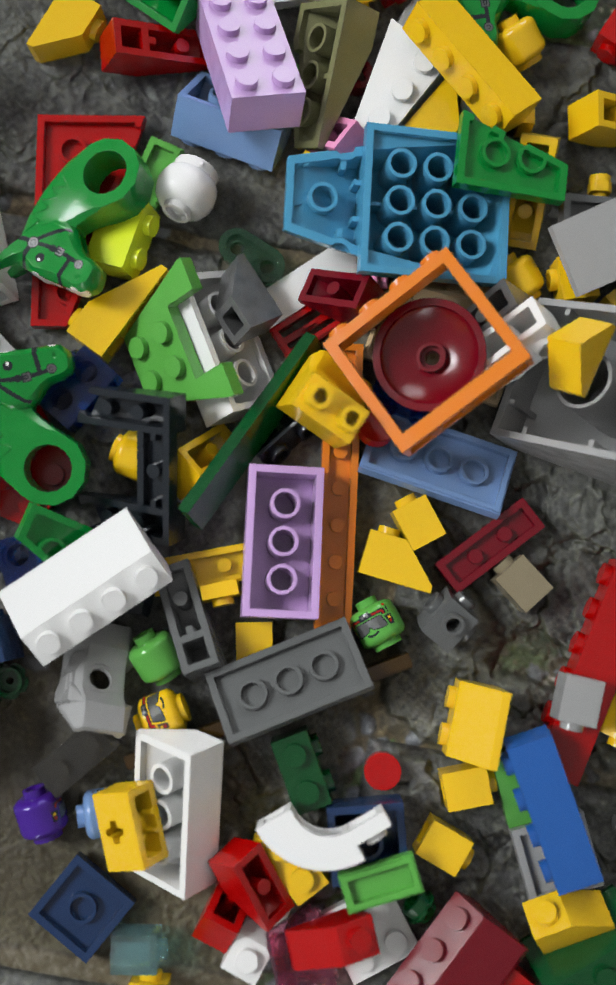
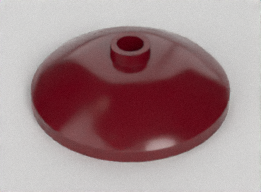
[372,298,487,412]

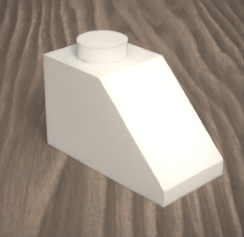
[220,910,291,985]

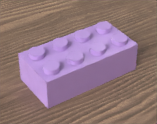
[196,0,306,133]
[240,463,325,621]

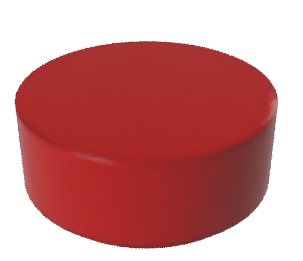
[357,409,394,447]
[363,751,401,791]

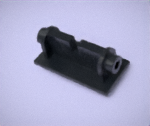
[256,414,314,465]

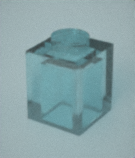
[110,924,168,975]

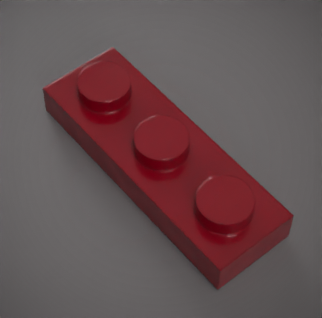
[434,497,545,593]

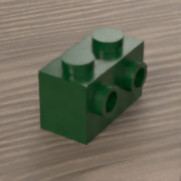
[270,724,337,815]

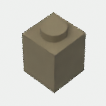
[490,554,553,613]

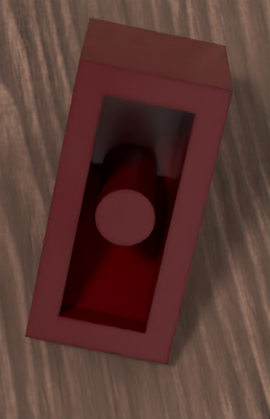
[298,268,386,330]

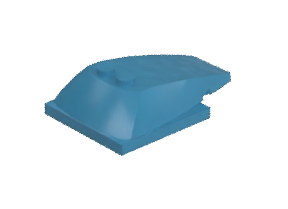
[283,122,510,288]

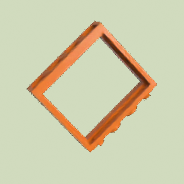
[322,247,534,457]

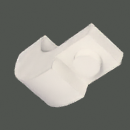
[256,802,392,871]

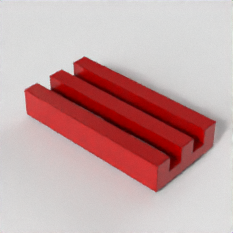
[269,306,341,358]

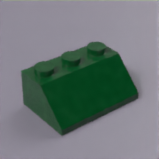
[519,884,616,985]

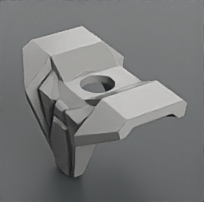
[54,623,133,739]

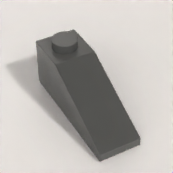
[159,558,227,683]

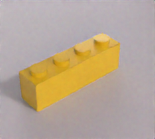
[402,0,542,133]

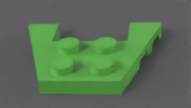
[124,257,244,401]

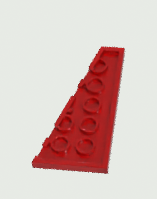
[30,114,147,330]

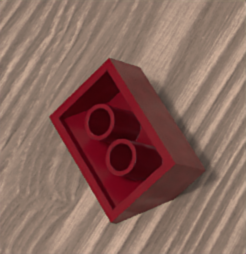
[386,891,529,985]

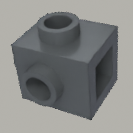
[416,586,479,653]

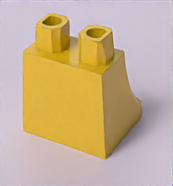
[275,350,372,449]

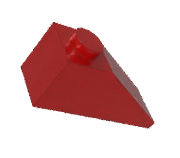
[99,17,208,77]

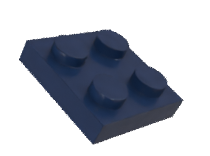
[28,851,137,963]

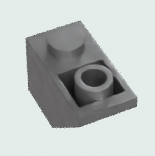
[215,253,283,346]

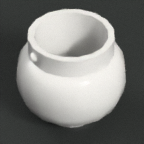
[156,154,219,223]

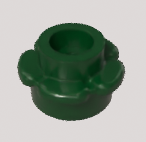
[0,663,29,700]
[402,890,436,925]

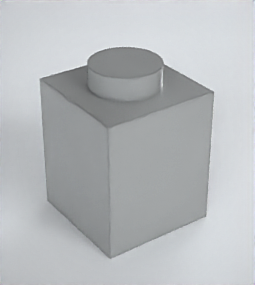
[549,671,606,733]

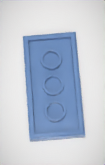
[357,406,518,520]

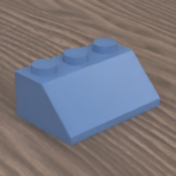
[171,71,293,172]

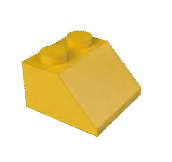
[437,677,512,772]

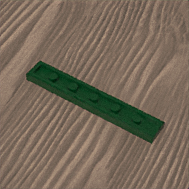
[178,332,323,530]

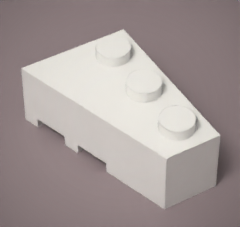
[354,18,444,129]

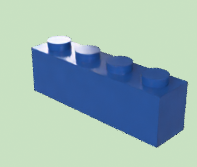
[500,724,604,896]

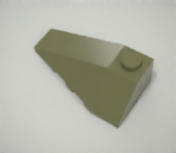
[294,0,380,150]

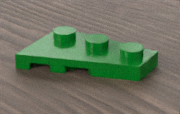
[452,109,568,206]
[14,502,94,562]

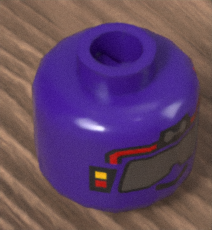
[13,783,69,844]

